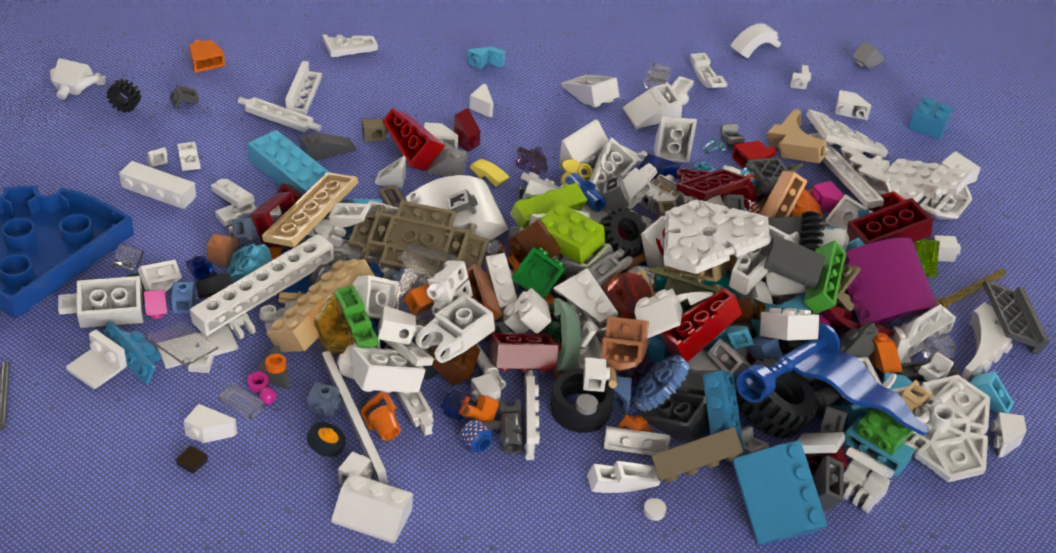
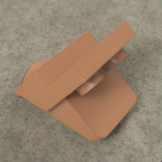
[601,316,649,371]

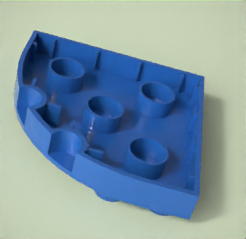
[0,185,134,318]

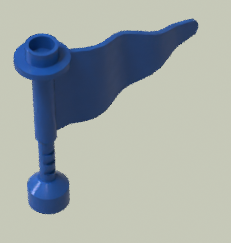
[736,323,929,435]

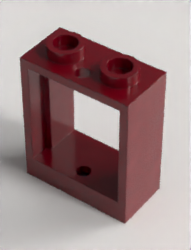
[250,192,295,248]

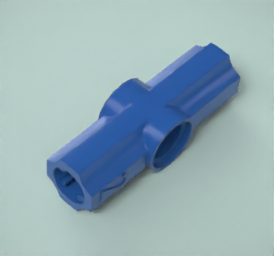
[565,173,607,212]

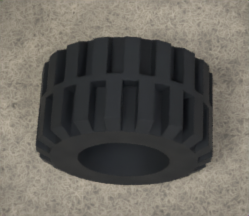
[598,208,647,259]

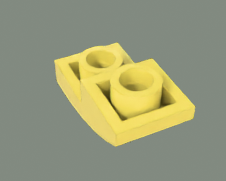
[469,159,509,187]

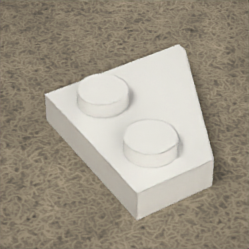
[138,260,182,292]

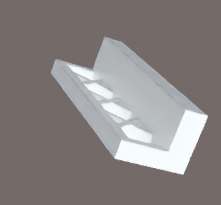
[285,61,322,115]

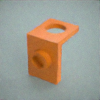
[617,415,653,432]

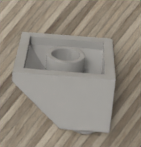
[428,149,468,176]

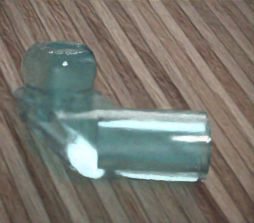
[703,138,727,154]

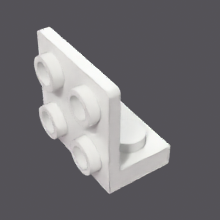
[66,330,127,389]

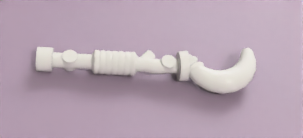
[915,382,964,424]

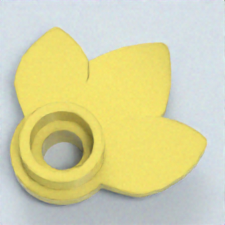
[561,159,592,185]

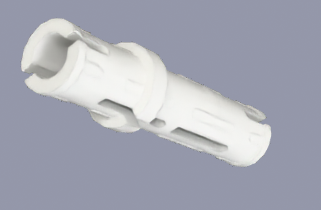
[476,343,506,390]

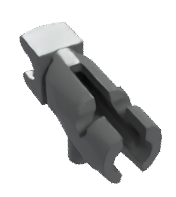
[482,399,522,455]

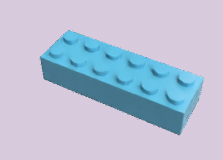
[247,130,330,200]

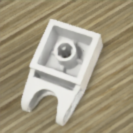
[416,294,495,363]

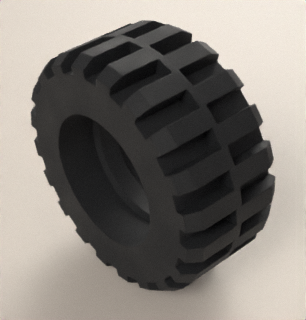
[735,357,817,438]

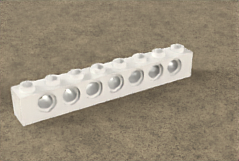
[189,234,334,336]

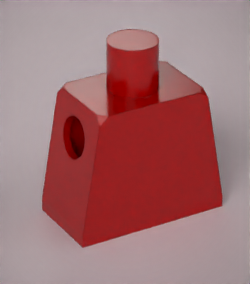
[732,141,776,169]

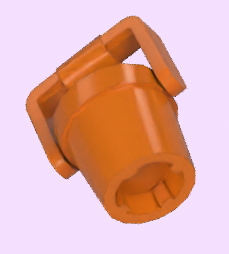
[360,391,401,441]

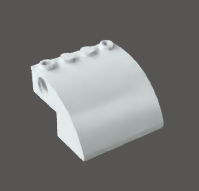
[406,175,508,241]

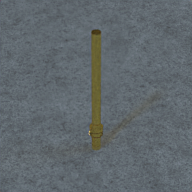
[936,269,1006,308]

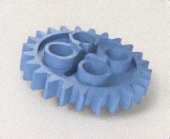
[632,354,690,412]

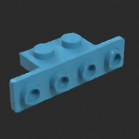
[103,322,161,384]

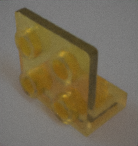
[314,295,354,353]

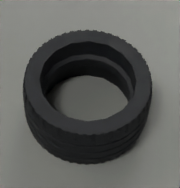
[550,368,614,433]

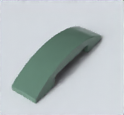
[554,298,581,373]

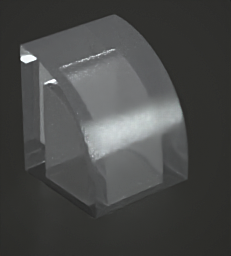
[112,244,144,271]

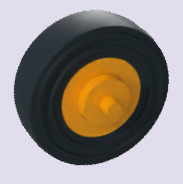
[306,422,346,457]

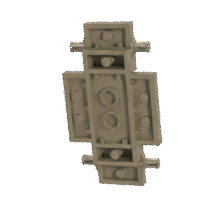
[348,200,489,277]

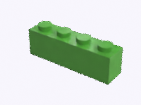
[804,240,846,314]

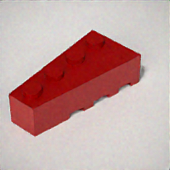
[382,108,445,171]
[660,288,742,362]

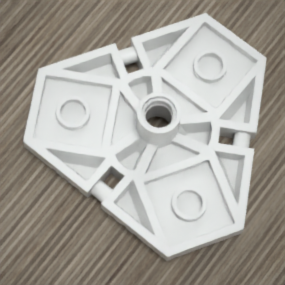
[664,200,770,274]
[892,375,990,482]

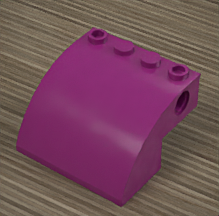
[844,238,938,326]

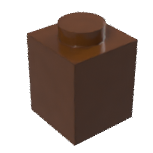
[733,298,759,324]

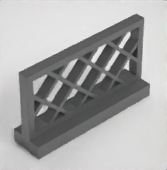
[982,280,1050,354]

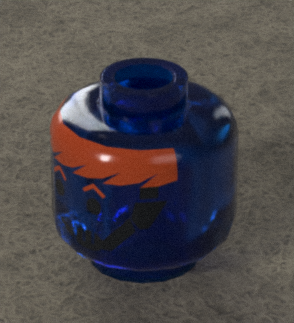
[441,390,472,421]

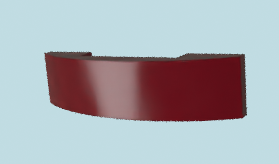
[821,306,894,336]

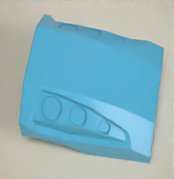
[226,243,272,283]

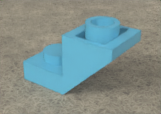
[467,46,506,69]

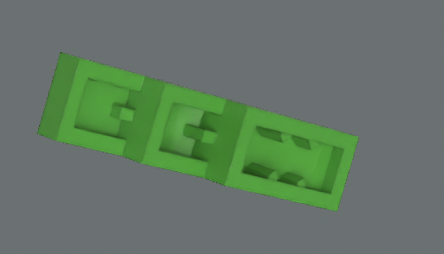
[334,285,379,348]

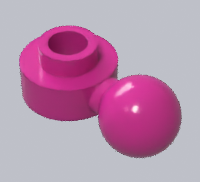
[247,371,276,405]

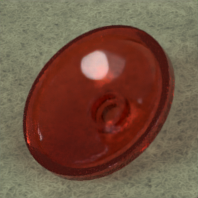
[600,272,653,319]

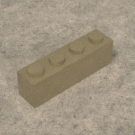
[652,427,743,483]

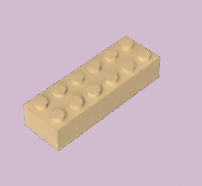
[267,259,374,352]

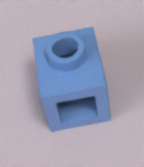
[171,282,195,313]

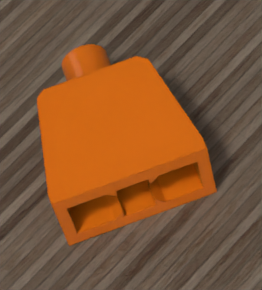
[189,39,225,73]

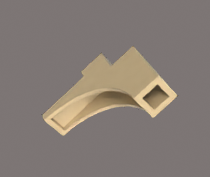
[767,109,826,163]

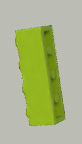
[510,183,587,229]

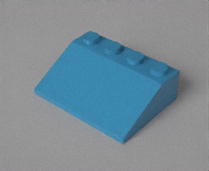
[732,440,828,545]

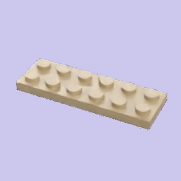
[262,172,359,247]

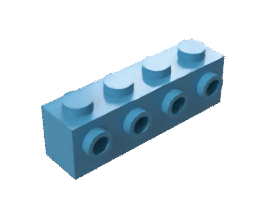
[703,370,745,461]

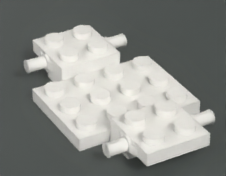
[850,154,972,203]

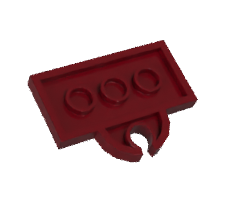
[676,169,750,201]

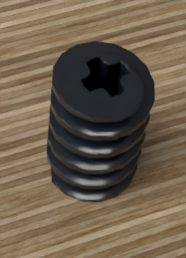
[798,211,826,251]

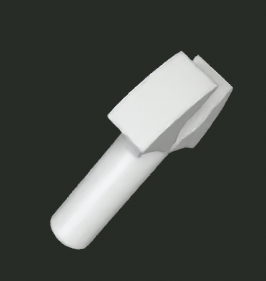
[622,146,649,167]

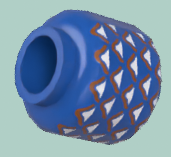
[460,420,492,452]

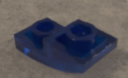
[186,255,218,281]

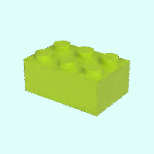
[540,202,605,264]

